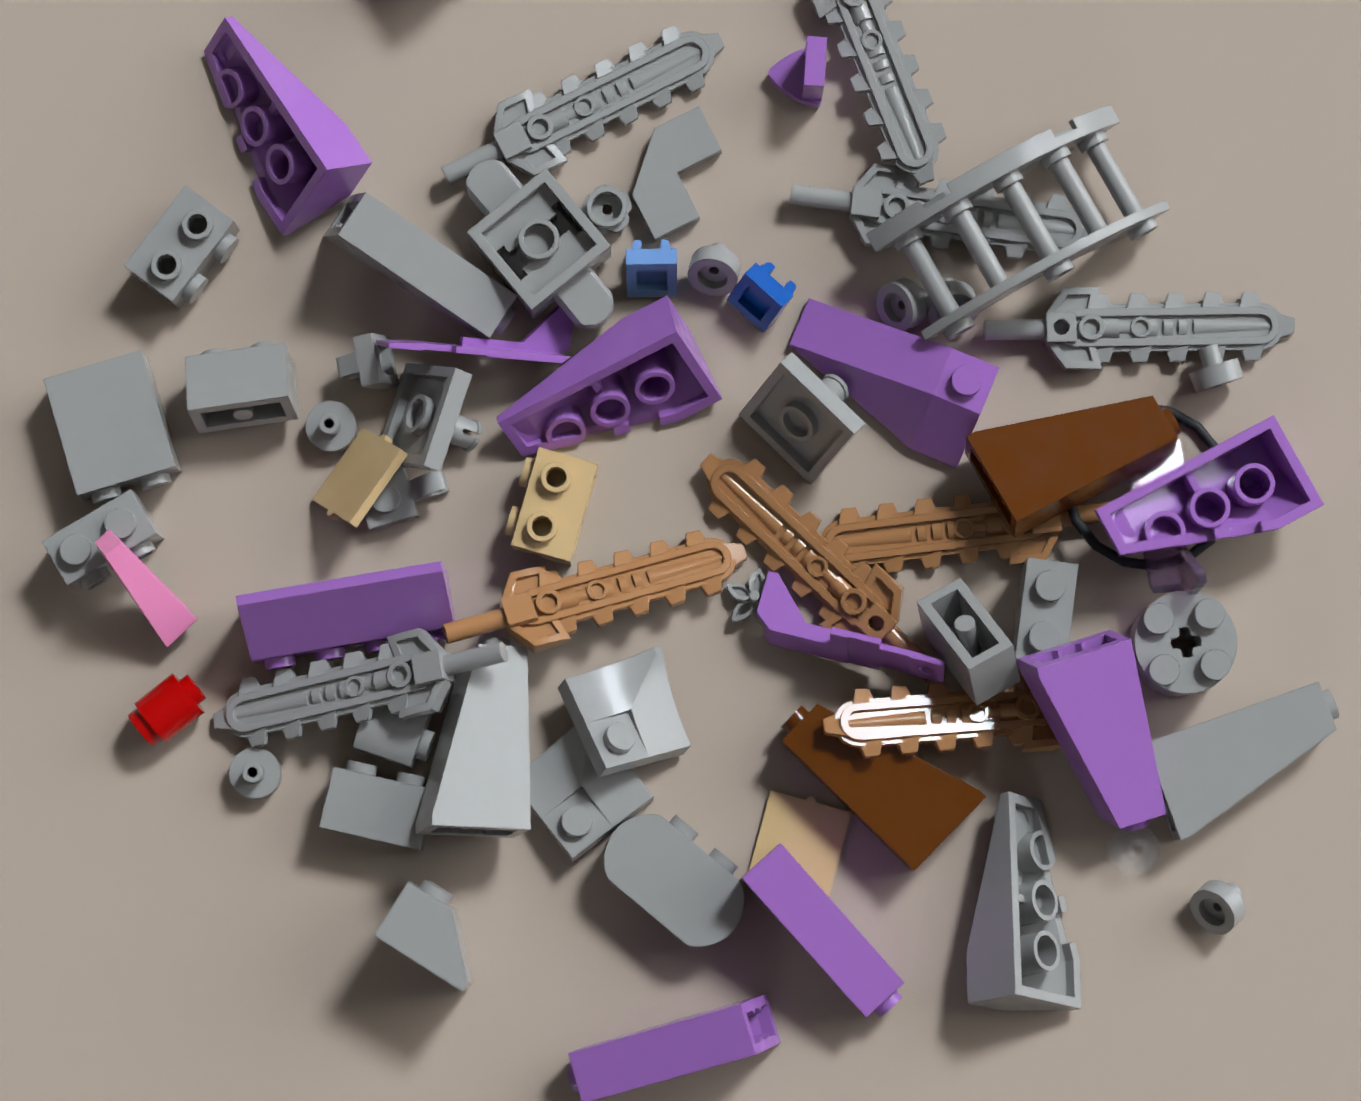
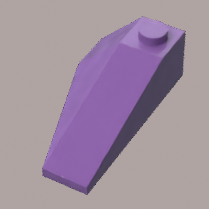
[204,16,372,236]
[497,296,722,456]
[1094,415,1324,556]

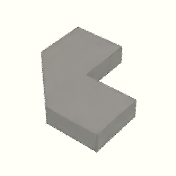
[632,106,722,242]

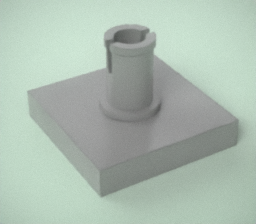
[738,352,866,485]
[383,363,482,472]

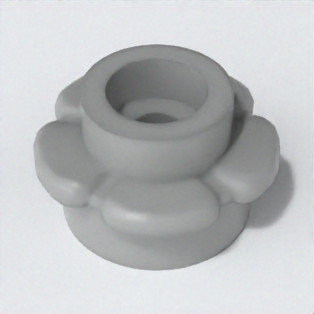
[582,185,632,234]

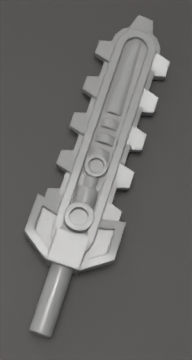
[811,0,947,186]
[441,25,725,185]
[790,163,1088,259]
[983,287,1295,371]
[213,628,508,748]

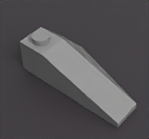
[966,791,1082,1011]

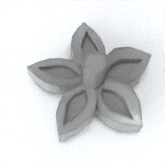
[726,568,766,626]

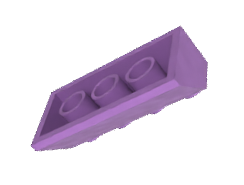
[236,561,456,671]

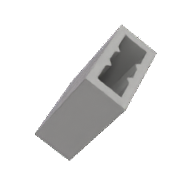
[43,350,182,505]

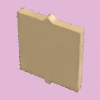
[312,428,408,528]
[749,790,852,897]

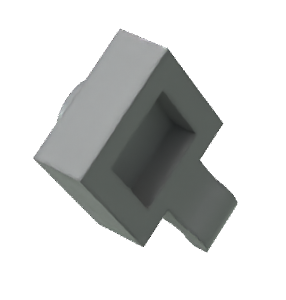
[365,467,449,531]

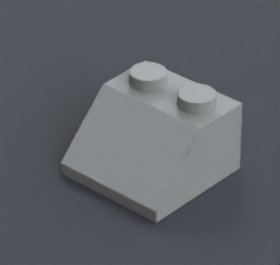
[374,879,474,992]

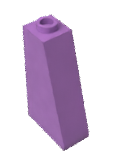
[1017,630,1166,831]
[741,843,904,1017]
[567,993,781,1101]

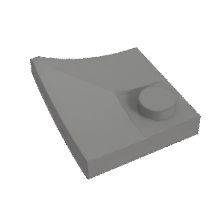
[558,646,691,777]
[530,726,654,862]

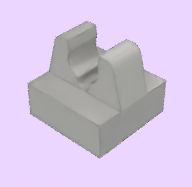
[336,333,399,390]

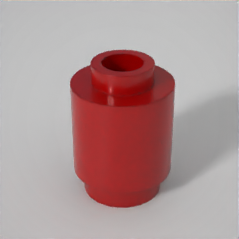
[128,673,206,747]

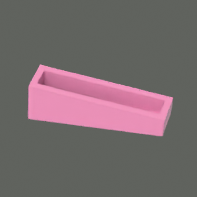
[95,529,197,647]

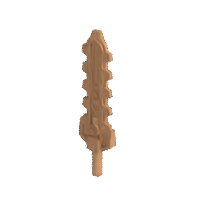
[700,453,931,681]
[822,493,1111,574]
[442,530,747,653]
[821,669,1060,759]

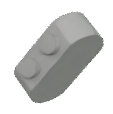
[604,814,744,947]

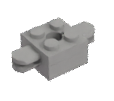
[466,159,614,330]

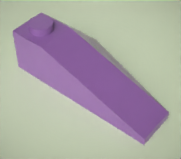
[789,298,999,468]

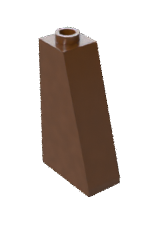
[965,396,1180,538]
[780,704,986,871]

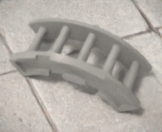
[866,105,1170,340]

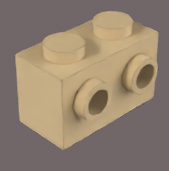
[505,447,599,566]

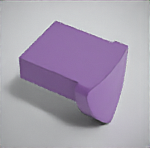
[768,36,827,108]

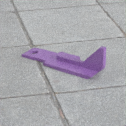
[375,306,573,363]
[756,571,946,683]

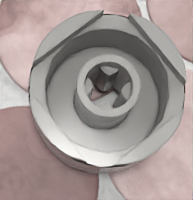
[1128,591,1237,697]

